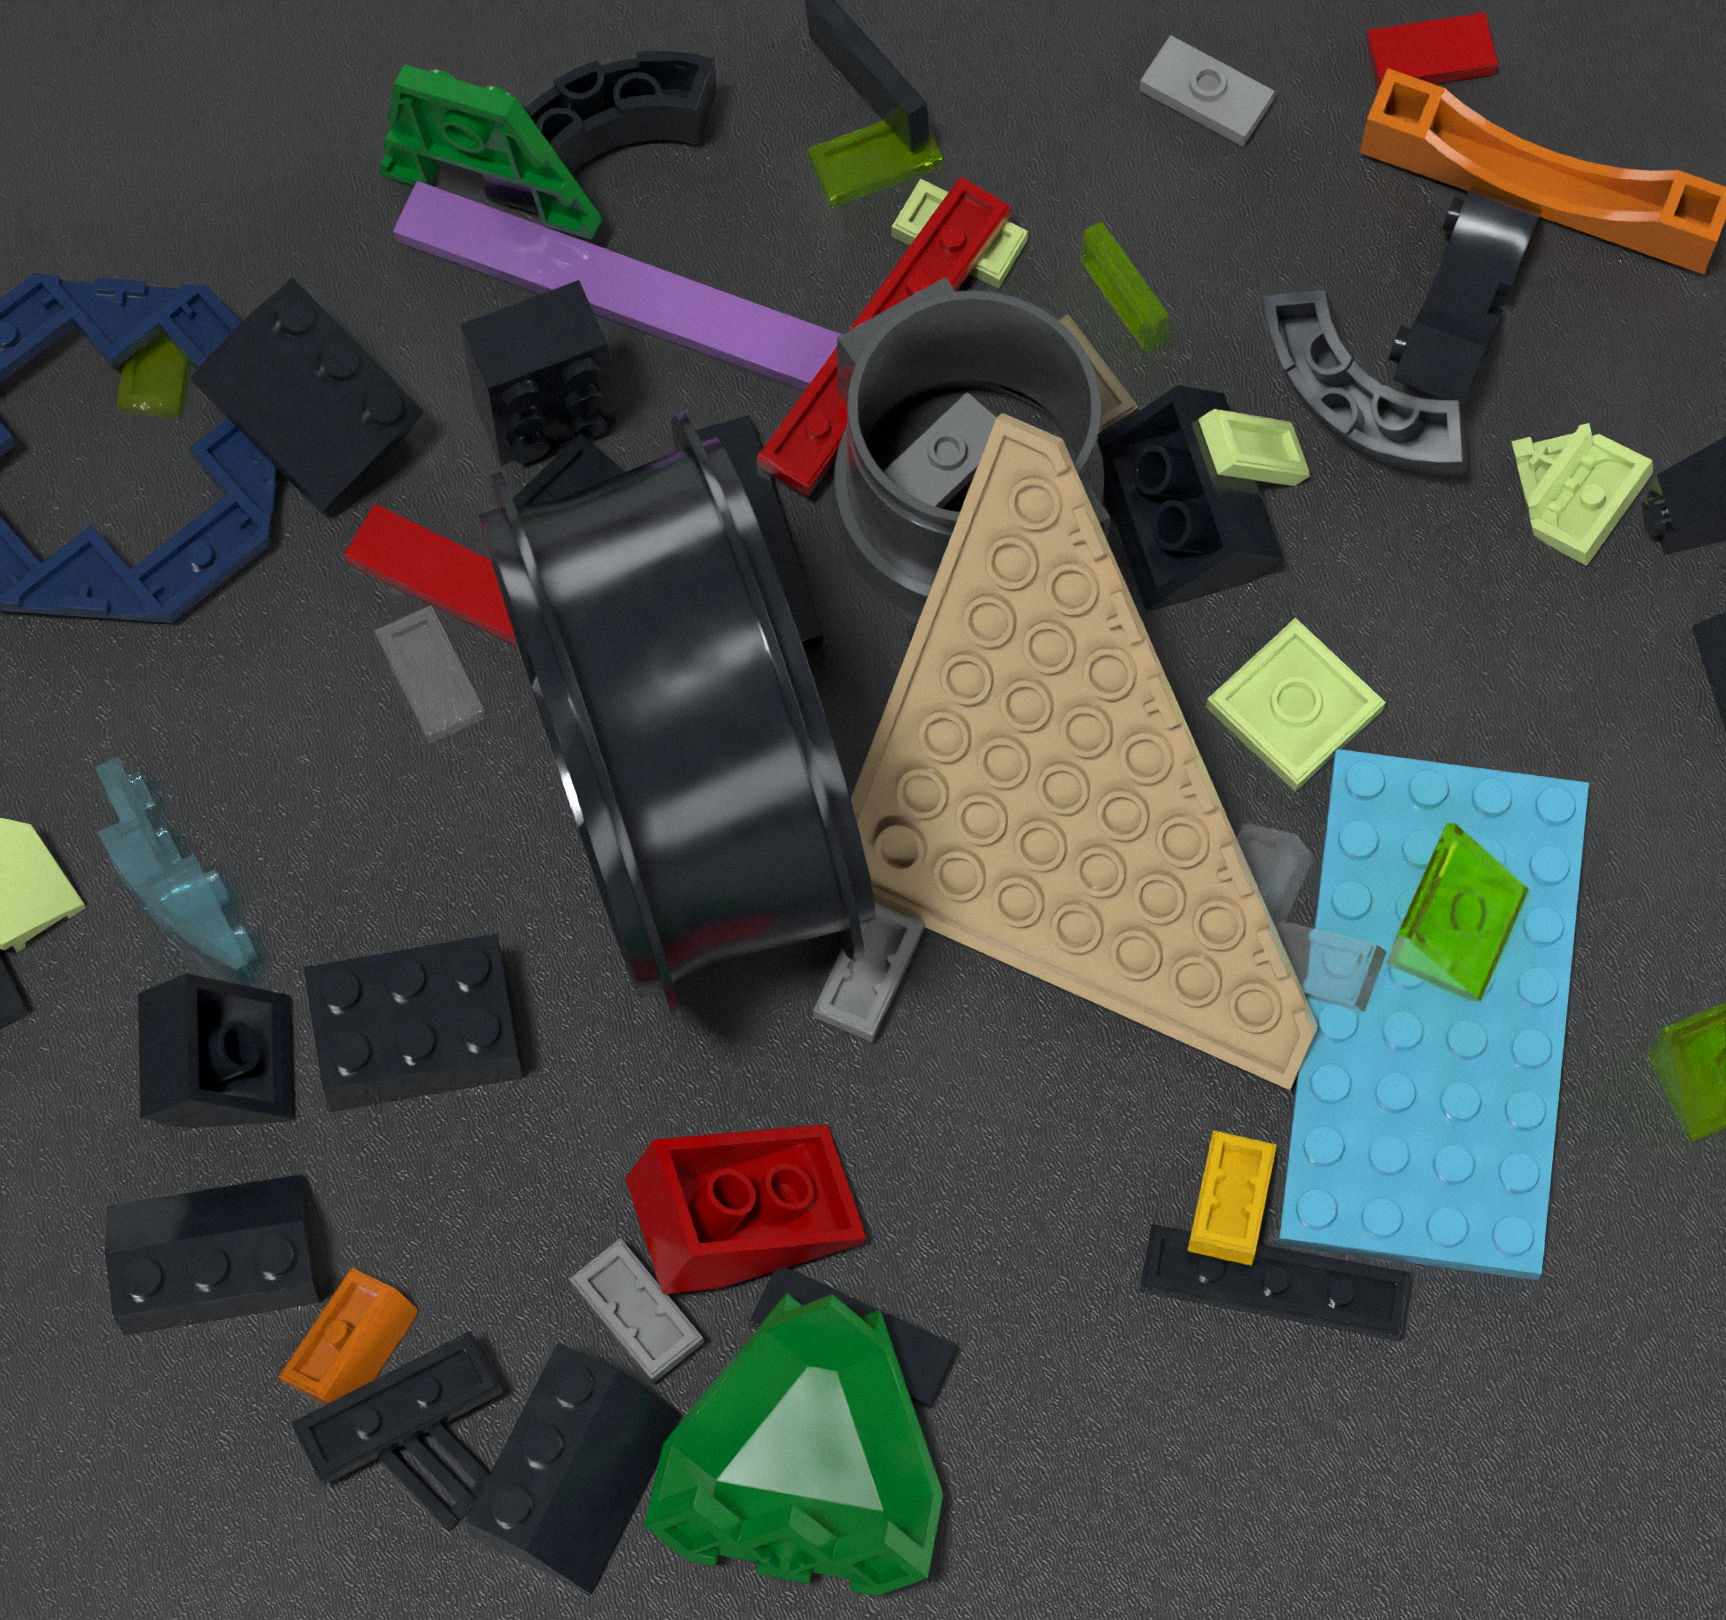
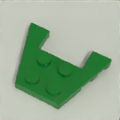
[379,64,602,240]

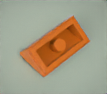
[278,1268,418,1406]

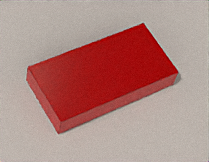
[1366,12,1498,92]

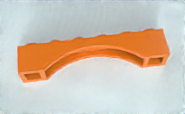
[1359,68,1726,275]

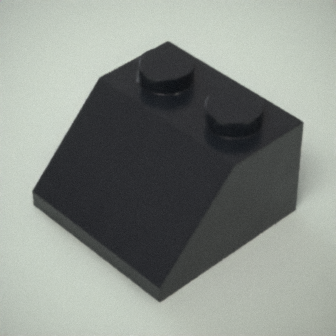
[138,973,293,1128]

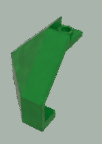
[644,1293,943,1596]

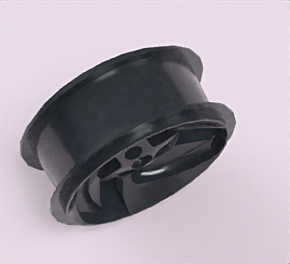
[478,412,876,1022]

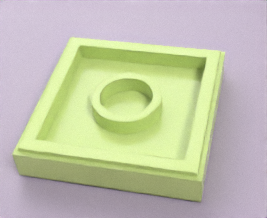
[1205,618,1386,792]

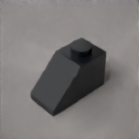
[1642,436,1726,555]

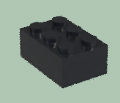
[460,280,616,466]
[304,933,523,1112]

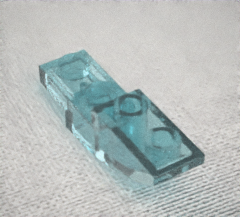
[95,757,258,986]

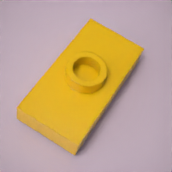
[1187,1130,1277,1266]

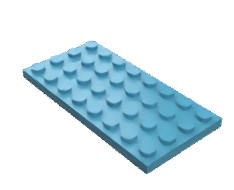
[1277,749,1589,1280]

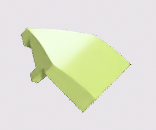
[1511,423,1653,566]
[0,818,86,953]

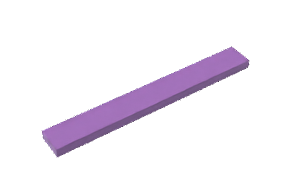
[393,181,842,390]

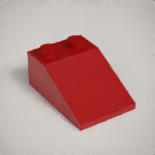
[625,1124,867,1294]

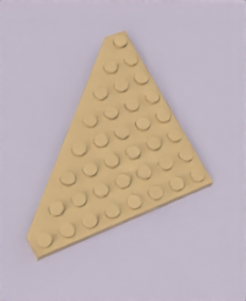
[850,413,1318,1090]

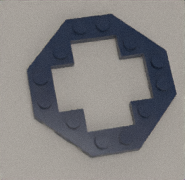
[0,273,278,623]

